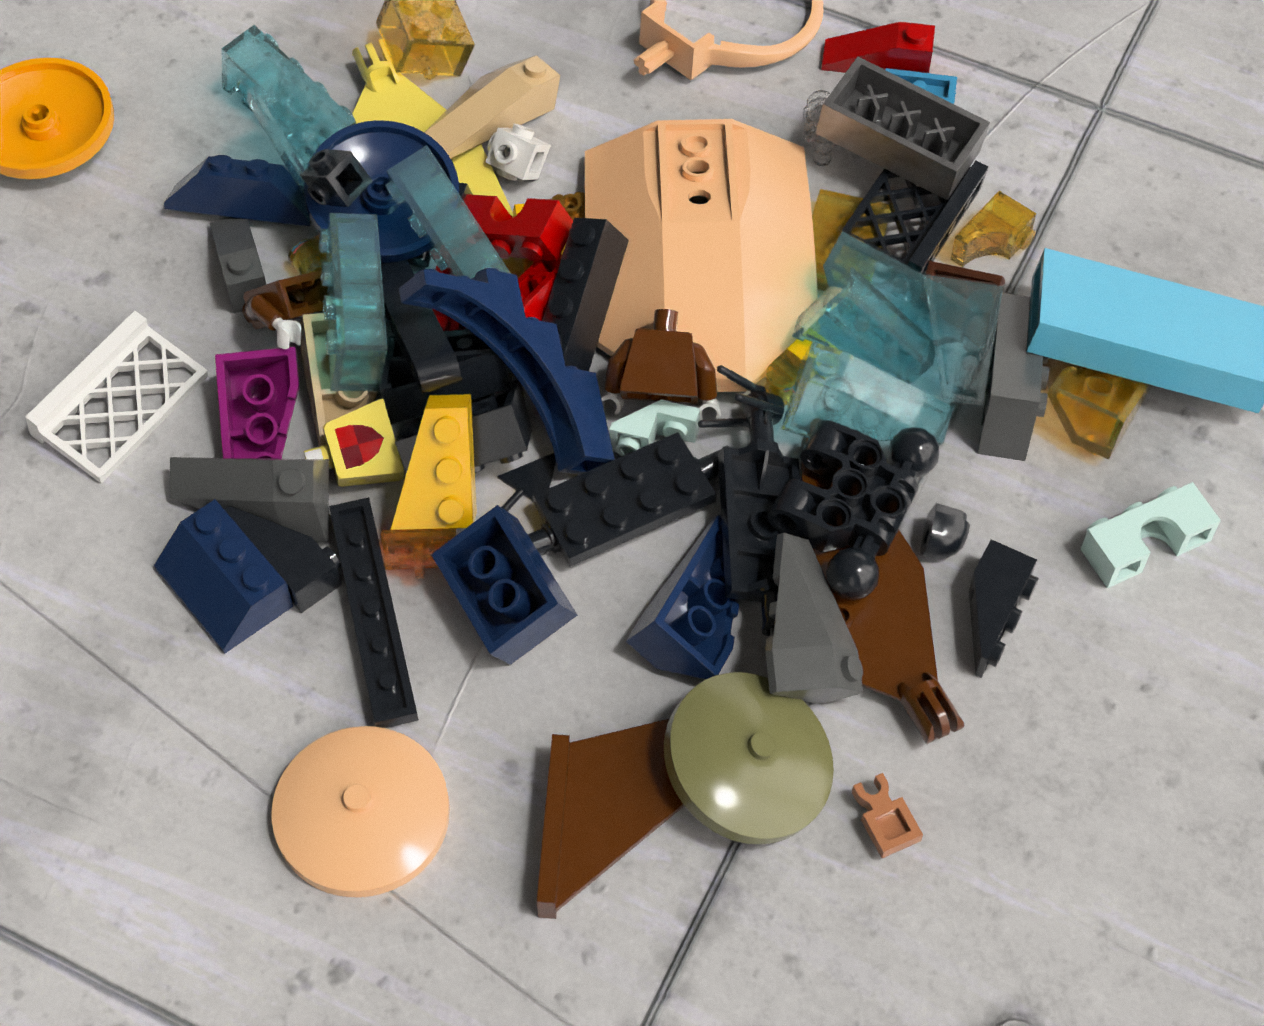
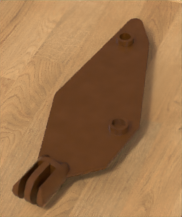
[801,416,965,745]

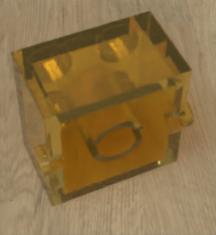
[376,0,475,80]

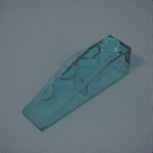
[781,341,953,445]

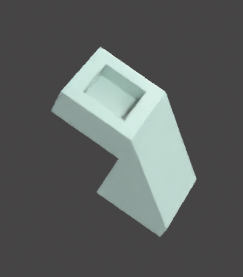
[609,400,700,456]

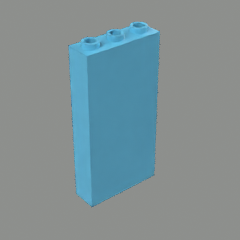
[1027,248,1264,414]

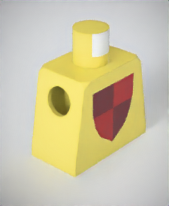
[304,399,405,487]

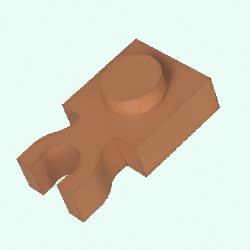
[852,773,923,858]

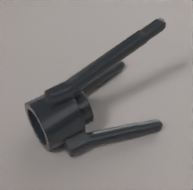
[698,365,785,428]

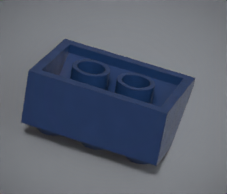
[154,499,294,654]

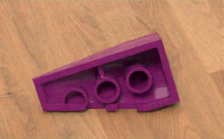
[215,347,299,459]

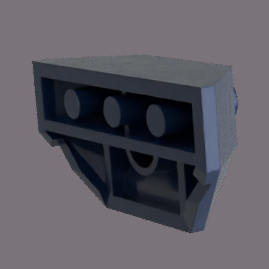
[164,155,312,227]

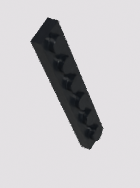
[329,497,419,728]

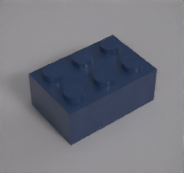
[431,505,578,665]

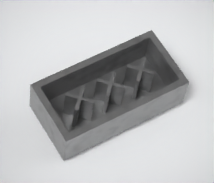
[816,57,990,200]

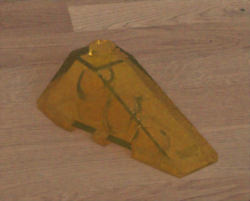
[1047,365,1152,460]

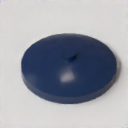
[304,120,459,263]

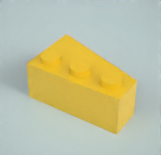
[390,394,477,530]

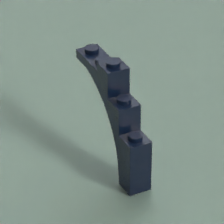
[399,268,615,475]

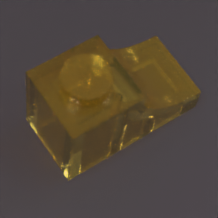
[950,191,1037,268]

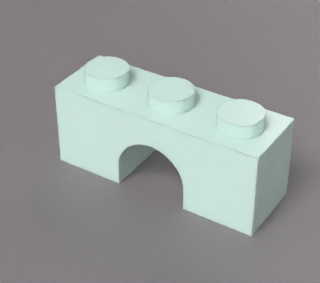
[1080,482,1221,588]

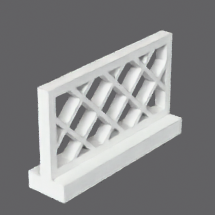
[25,311,208,484]

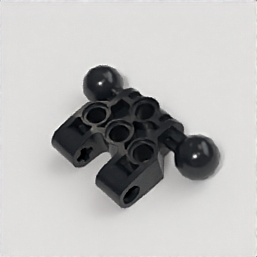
[768,420,939,601]

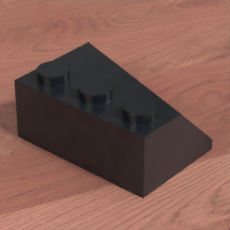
[395,379,532,473]

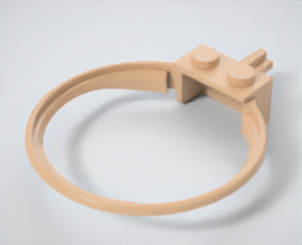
[634,0,824,80]

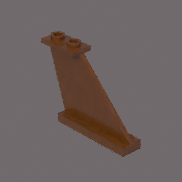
[537,718,684,919]

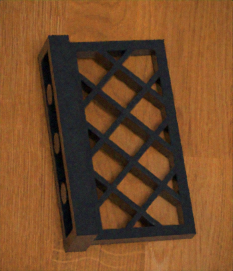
[837,160,989,290]

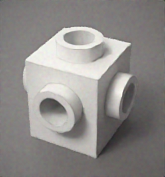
[486,124,551,181]

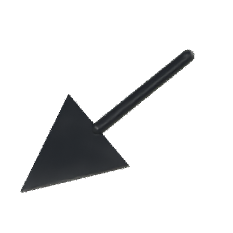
[497,453,556,511]

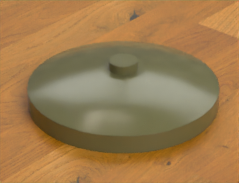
[664,672,834,845]

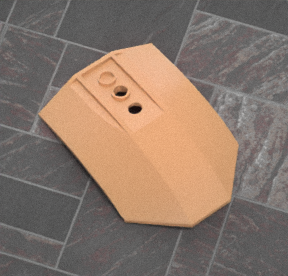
[585,119,819,392]

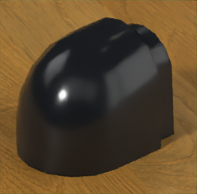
[920,503,970,559]

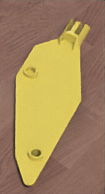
[350,39,524,278]

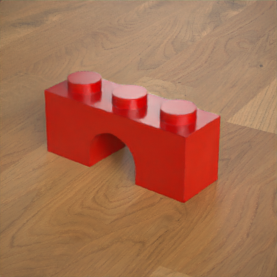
[449,194,573,262]

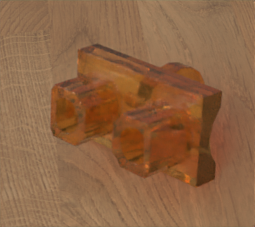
[381,524,457,579]

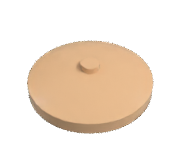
[271,726,450,897]

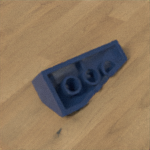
[626,515,739,679]

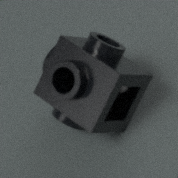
[300,149,372,207]

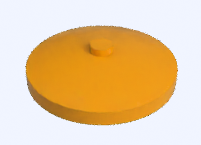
[0,58,114,179]

